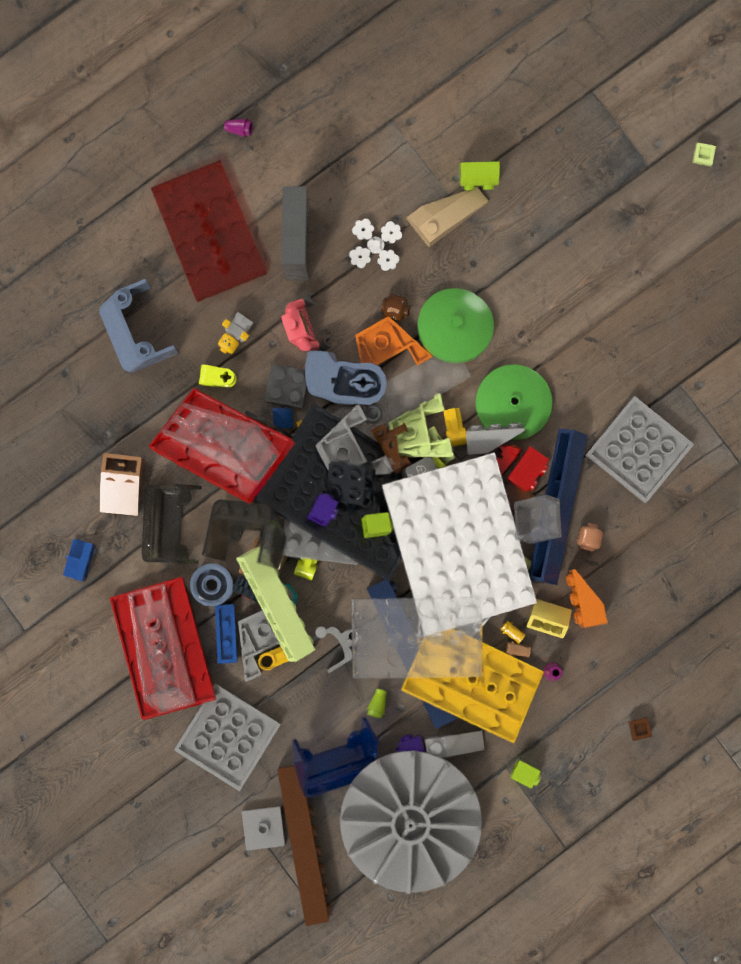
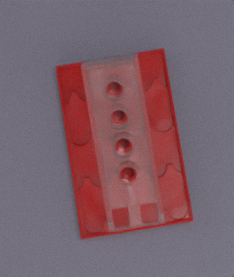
[149,388,295,504]
[110,577,217,720]

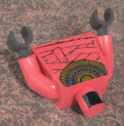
[281,293,333,351]

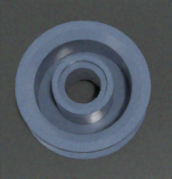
[190,564,234,606]

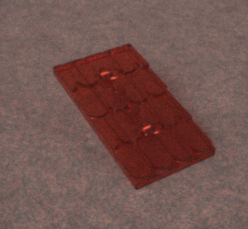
[151,160,267,302]

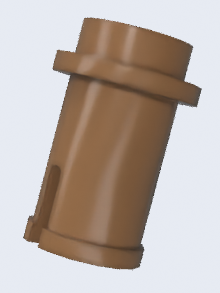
[505,641,531,658]

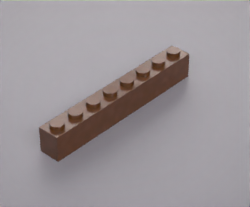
[277,763,332,926]

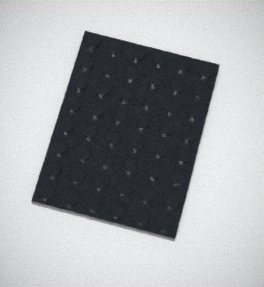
[255,403,413,581]

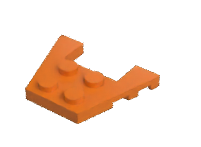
[355,316,432,366]

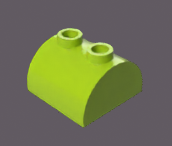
[459,162,500,190]

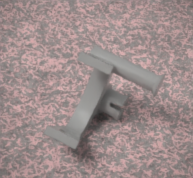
[312,627,359,673]

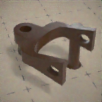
[371,422,410,475]

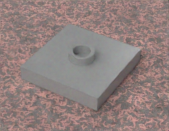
[242,806,285,851]

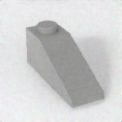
[424,730,485,758]

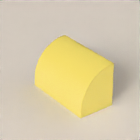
[526,599,572,638]

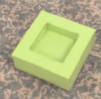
[692,142,716,166]

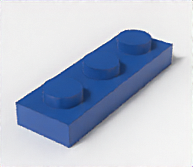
[215,604,238,664]

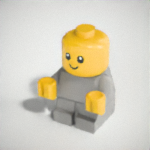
[218,312,255,354]

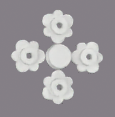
[349,219,402,271]

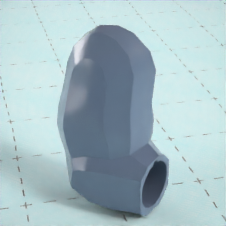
[305,351,387,405]

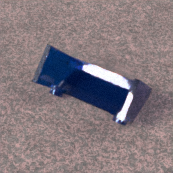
[292,717,378,798]

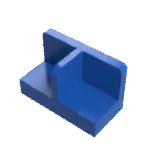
[63,539,96,582]

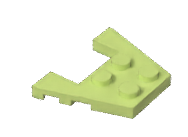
[388,393,454,457]

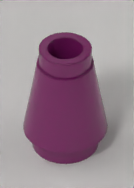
[224,118,253,137]
[544,662,563,682]

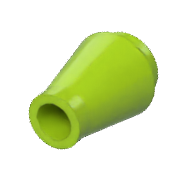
[366,689,387,719]

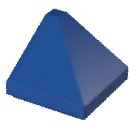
[273,408,293,428]

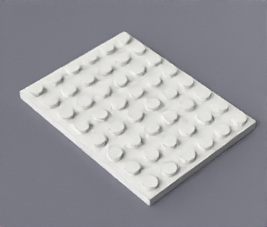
[382,453,537,636]

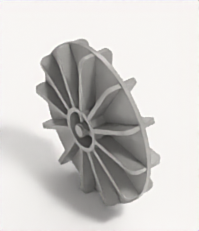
[340,750,482,894]

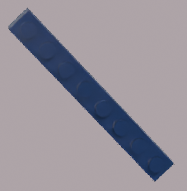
[529,429,588,585]

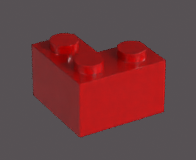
[506,446,549,493]

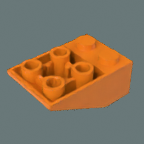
[565,569,607,628]

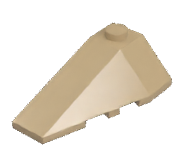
[406,187,489,248]

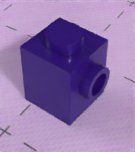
[307,493,338,527]
[396,734,426,753]

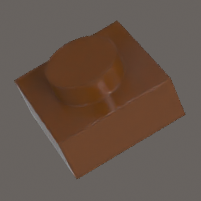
[628,717,652,741]

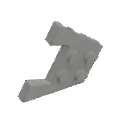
[316,404,394,475]
[238,610,280,682]

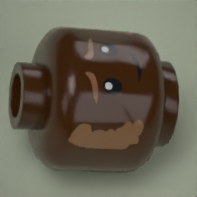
[381,294,411,322]

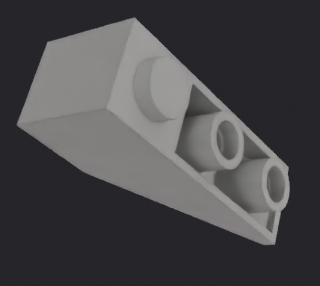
[466,422,525,454]

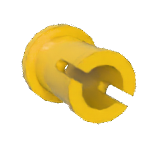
[500,620,526,644]

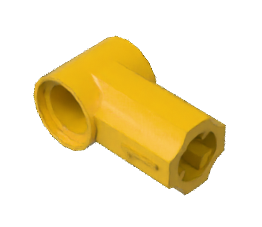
[443,408,467,447]
[258,646,288,670]

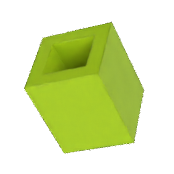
[361,513,393,538]
[509,759,541,789]

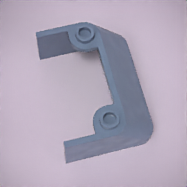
[99,279,179,373]

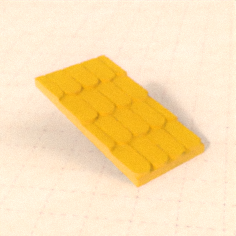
[401,628,544,744]

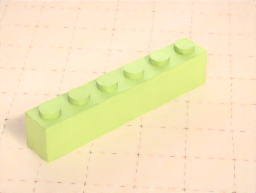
[236,546,315,662]

